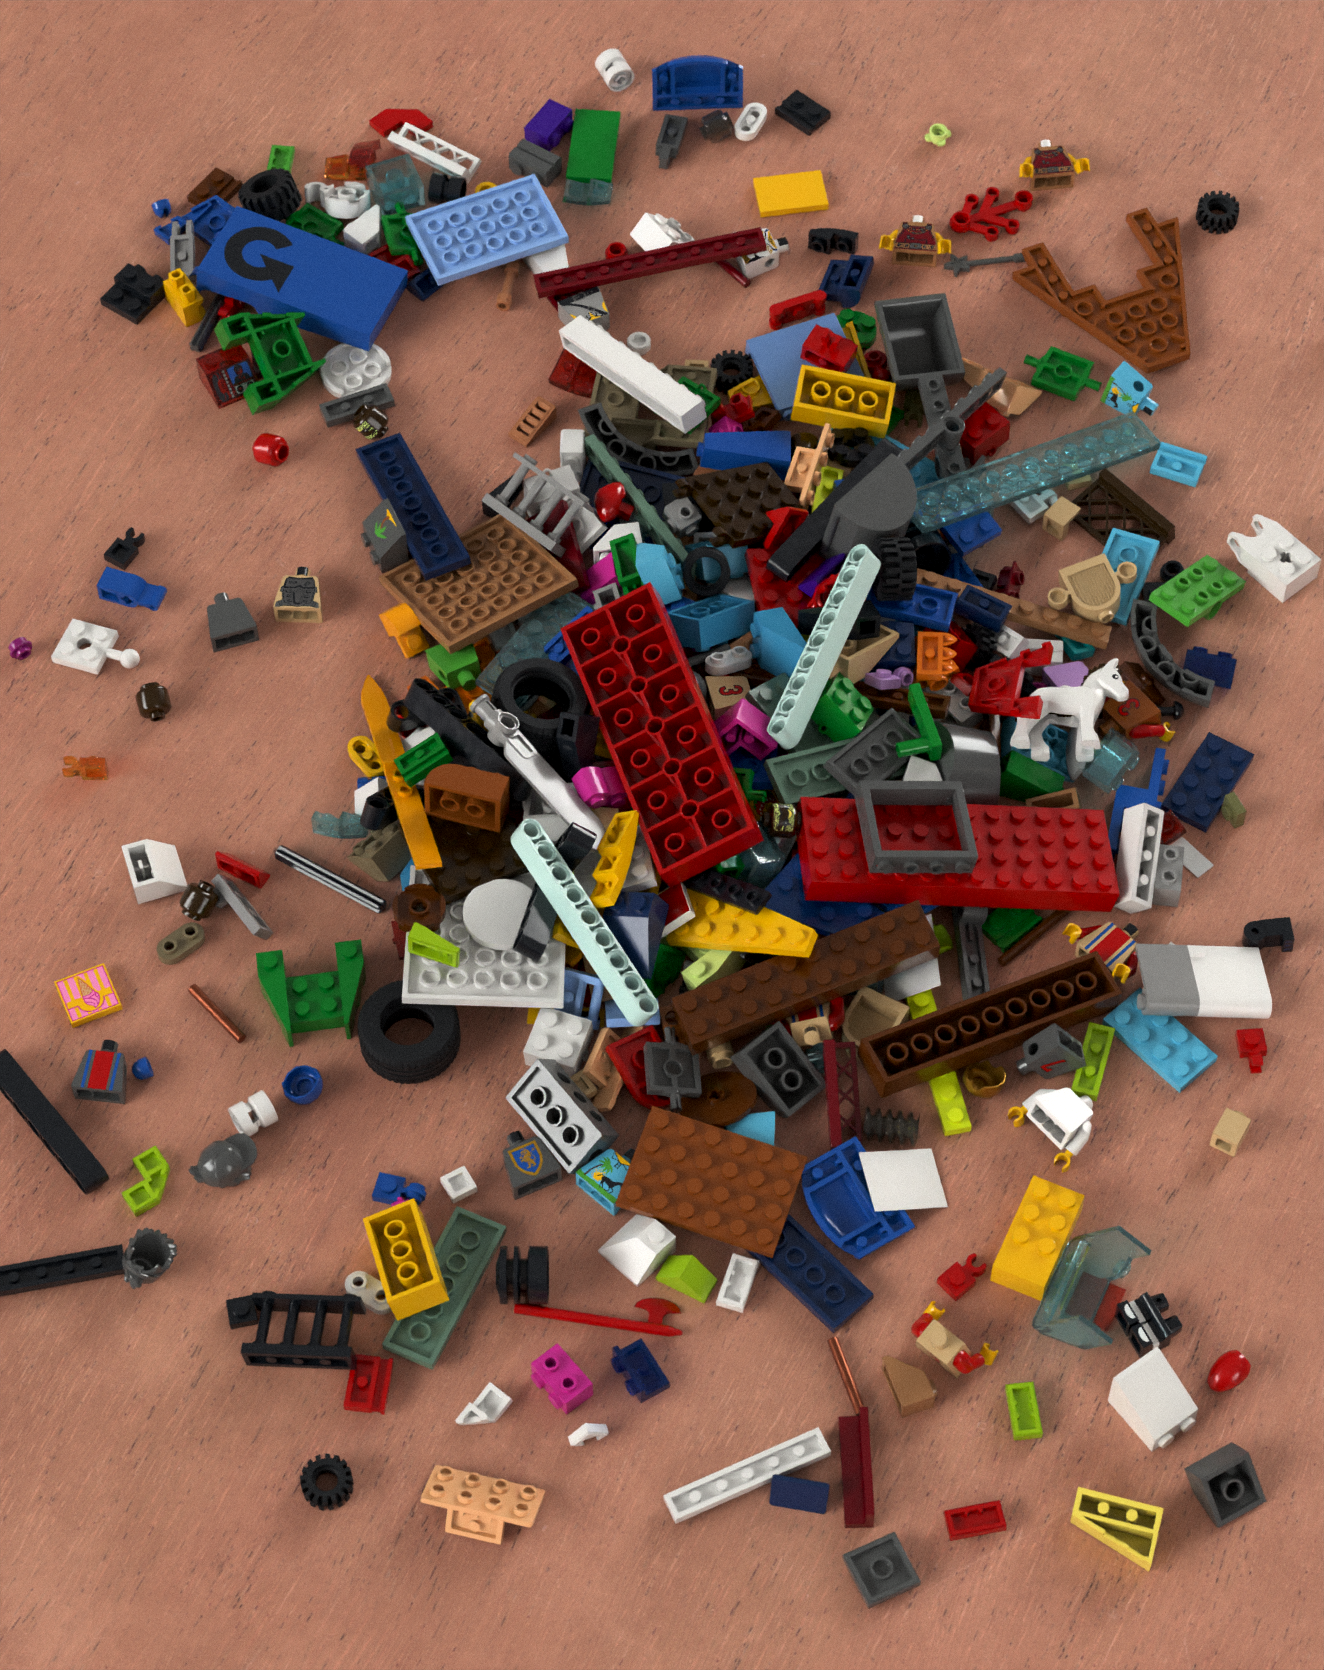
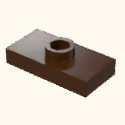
[1119,661,1165,706]

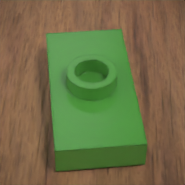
[267,145,295,173]

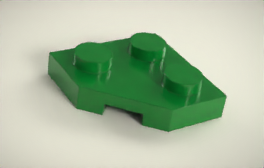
[643,943,686,998]

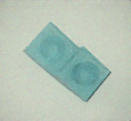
[562,178,613,205]
[311,811,368,839]

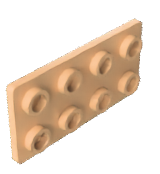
[420,1465,545,1545]

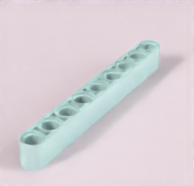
[767,544,881,749]
[511,818,658,1027]

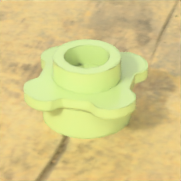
[925,123,951,146]

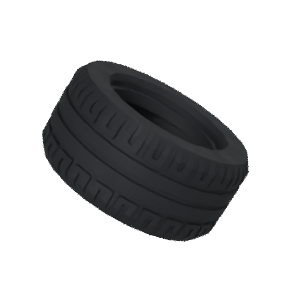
[490,658,590,756]

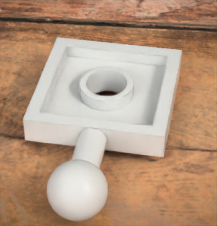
[51,619,140,675]

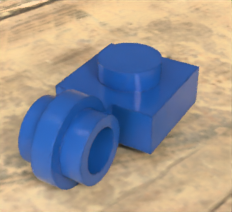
[372,1172,427,1205]

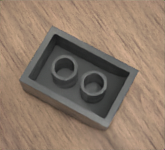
[730,1021,825,1118]

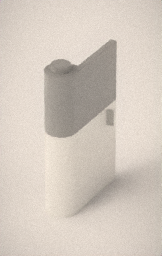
[1135,943,1272,1019]

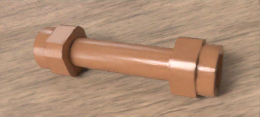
[496,260,520,311]

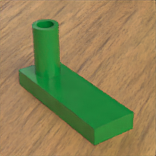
[896,683,942,761]

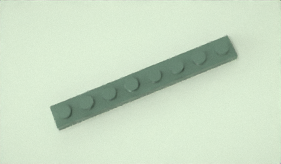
[585,434,697,579]

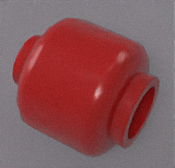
[252,433,289,467]

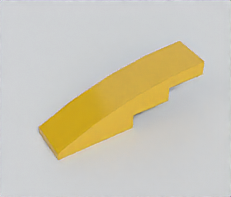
[589,810,639,908]

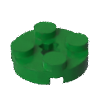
[836,309,877,350]

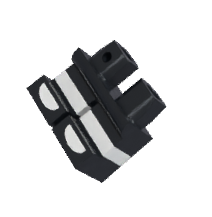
[1115,1292,1182,1358]

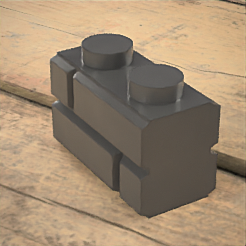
[508,139,562,188]

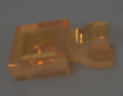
[62,756,109,780]

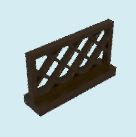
[1072,468,1175,548]

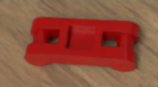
[769,290,826,330]

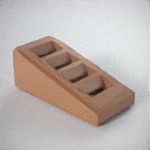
[508,396,557,448]

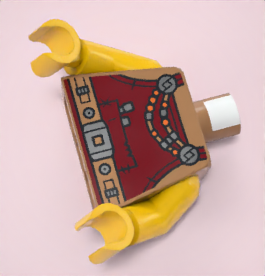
[1019,140,1090,191]
[879,215,951,267]

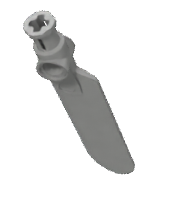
[470,694,606,854]

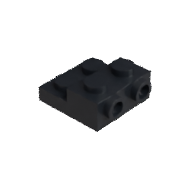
[100,263,165,325]

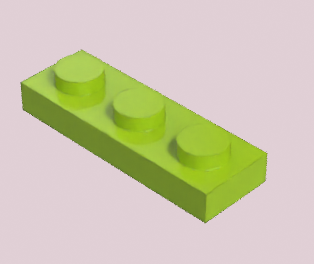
[1071,1022,1115,1101]

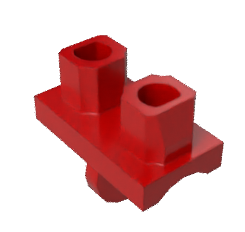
[711,392,755,429]

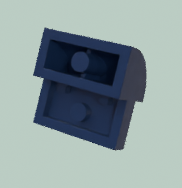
[819,255,874,308]

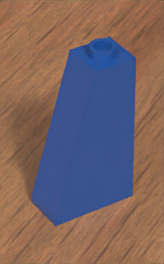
[696,431,791,480]

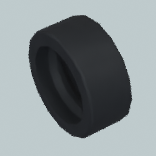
[682,546,731,596]

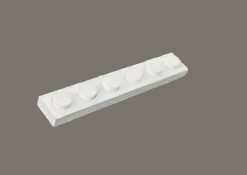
[663,1427,831,1524]

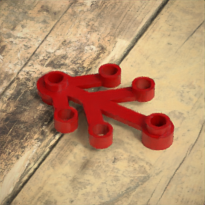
[949,187,1033,242]

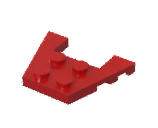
[968,641,1054,719]

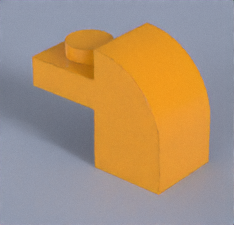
[378,603,430,658]

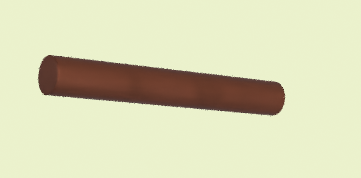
[188,984,246,1043]
[827,1337,865,1416]

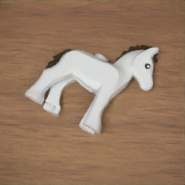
[1010,658,1129,762]

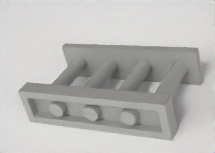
[481,452,595,557]

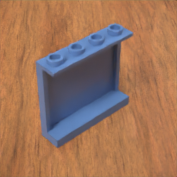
[745,313,865,422]

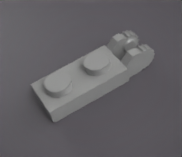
[170,220,195,280]

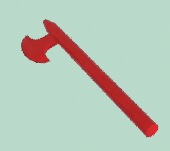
[514,1298,683,1337]

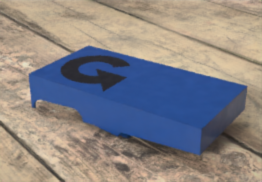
[190,206,408,351]

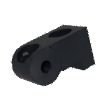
[1242,917,1295,952]

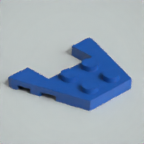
[153,195,235,247]

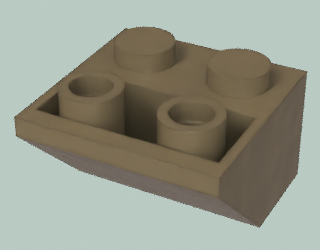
[347,823,412,882]

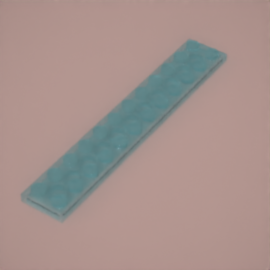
[911,411,1161,534]

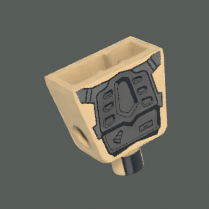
[273,567,323,623]

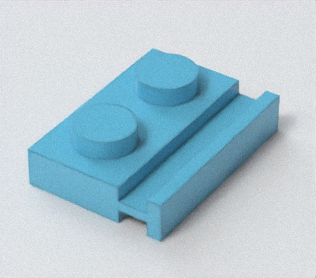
[1150,442,1207,488]

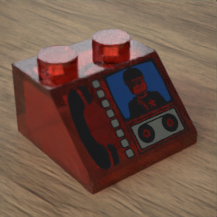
[196,345,258,409]

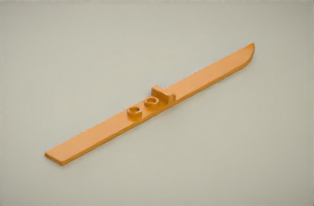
[361,674,442,870]

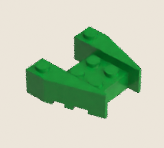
[214,312,326,415]
[256,939,366,1047]

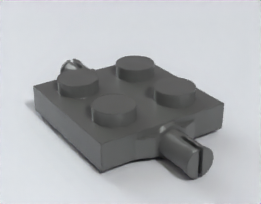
[643,1026,702,1113]

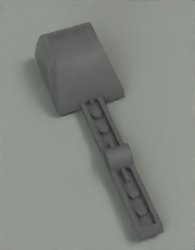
[874,293,984,548]
[818,367,1007,564]
[912,721,1001,1001]

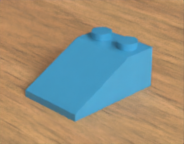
[749,607,806,678]

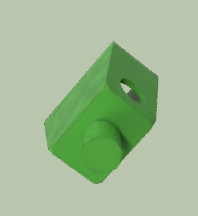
[425,643,482,691]

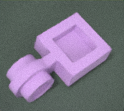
[864,667,914,690]

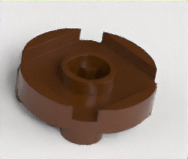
[393,884,446,932]

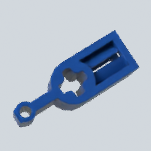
[96,567,167,611]

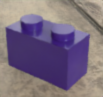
[524,99,574,152]

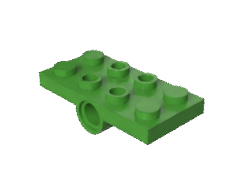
[1149,555,1246,627]

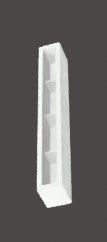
[559,315,707,434]

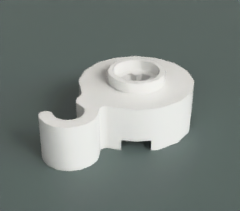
[304,181,371,219]

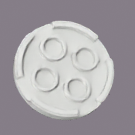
[320,343,392,398]
[463,879,532,950]

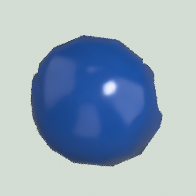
[282,1065,323,1105]

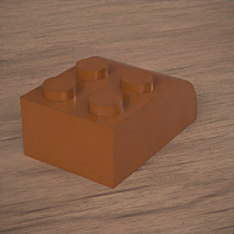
[424,764,509,833]

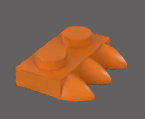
[916,632,957,680]

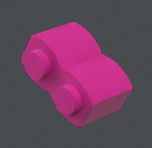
[572,766,628,809]

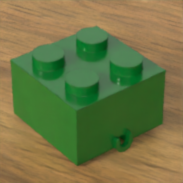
[811,672,874,742]

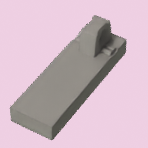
[211,874,273,940]

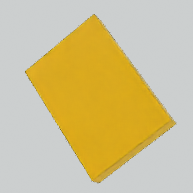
[753,170,829,218]

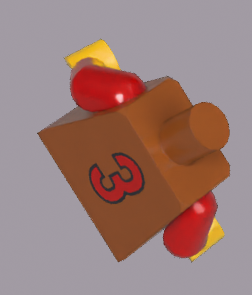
[1097,679,1176,742]

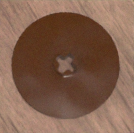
[679,1071,757,1128]

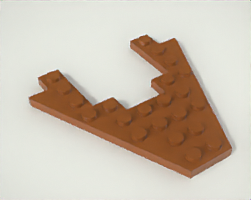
[1012,208,1191,374]

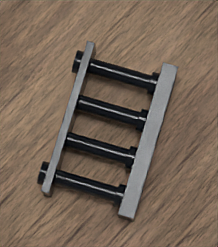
[241,1291,366,1370]

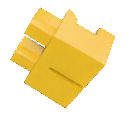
[163,268,206,327]

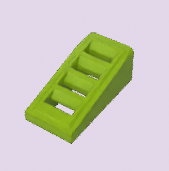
[408,922,460,968]

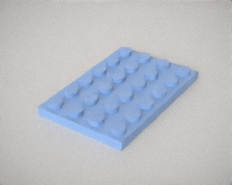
[405,174,569,286]

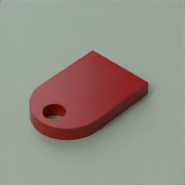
[605,1025,670,1109]

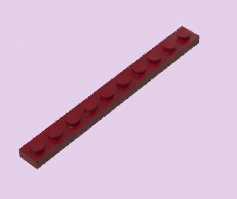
[533,227,767,299]

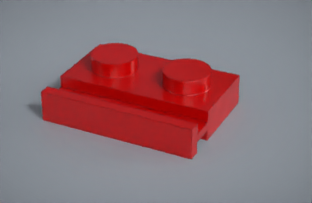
[343,1354,394,1415]

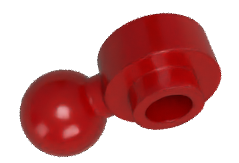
[864,350,891,382]

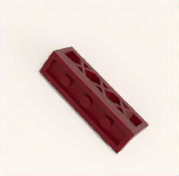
[822,1039,863,1150]
[838,1407,875,1528]

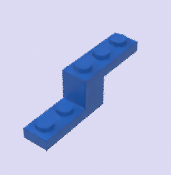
[1108,748,1169,862]

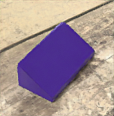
[798,553,846,598]

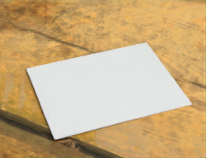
[883,914,941,1001]
[858,1149,948,1212]

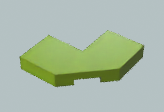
[122,1145,170,1217]

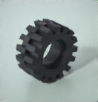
[1196,191,1240,234]
[710,350,753,394]
[961,623,997,671]
[300,1454,354,1511]

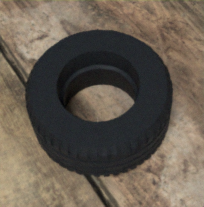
[357,980,461,1084]

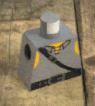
[558,286,610,331]

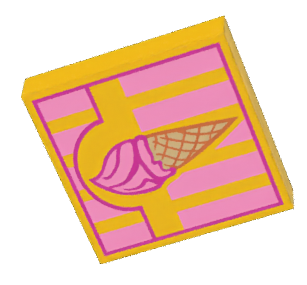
[54,963,122,1028]

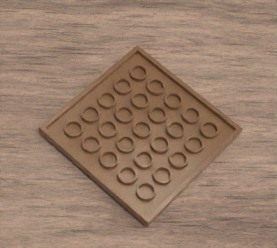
[378,514,579,654]

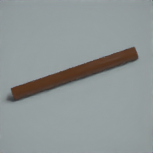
[997,910,1071,967]

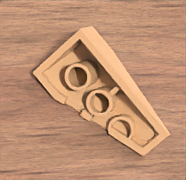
[962,357,1042,417]

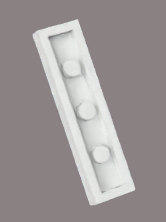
[387,122,482,184]

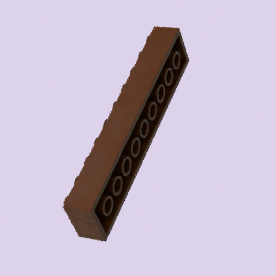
[671,900,940,1056]
[857,951,1122,1099]

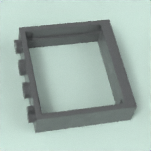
[854,780,978,874]

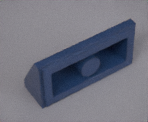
[406,267,445,302]
[954,585,1012,633]
[769,1474,830,1514]

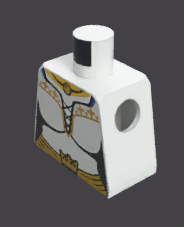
[733,228,789,279]

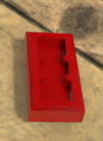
[943,1500,1007,1541]

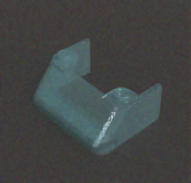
[1032,1225,1152,1350]

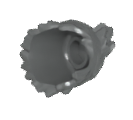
[189,1133,257,1188]
[122,1228,177,1289]

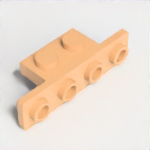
[784,423,835,510]
[582,1025,648,1112]

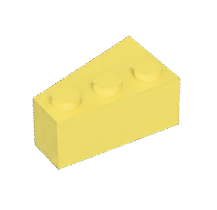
[1070,1487,1164,1571]

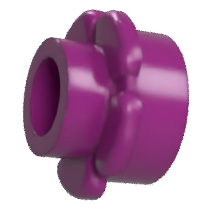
[8,637,32,660]

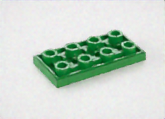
[566,109,621,185]

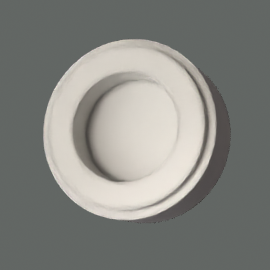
[627,332,651,355]

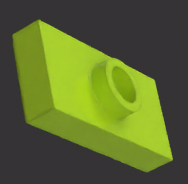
[1005,1381,1043,1441]

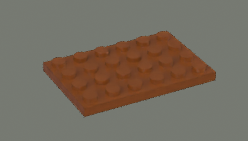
[616,1106,808,1258]

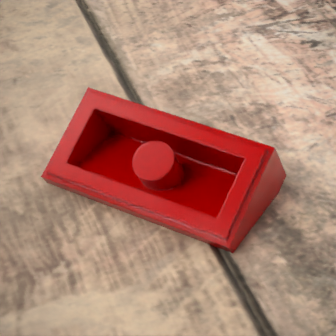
[215,851,270,889]

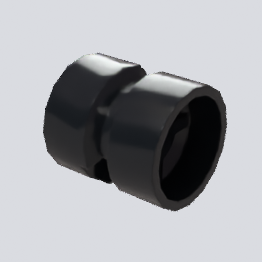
[428,173,467,204]

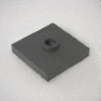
[842,1532,921,1609]

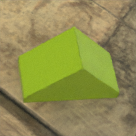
[656,1255,718,1304]

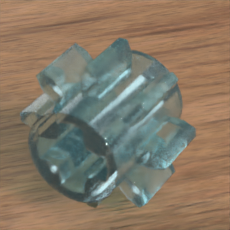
[805,1042,824,1074]

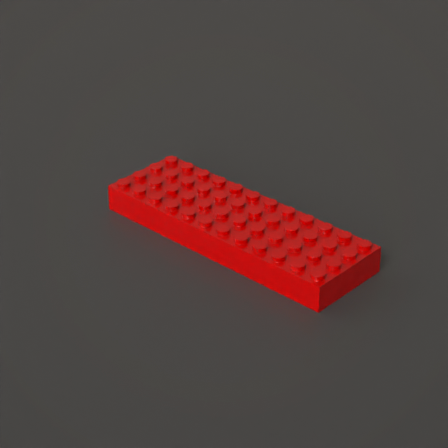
[560,582,764,888]
[796,797,1120,912]

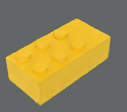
[790,364,896,438]
[990,1175,1085,1301]
[363,1198,450,1321]

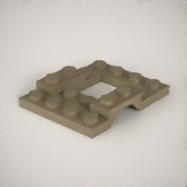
[584,365,717,451]

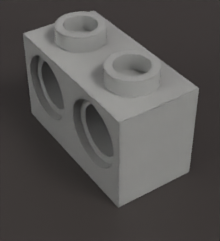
[1152,844,1184,907]

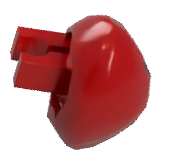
[594,482,634,523]

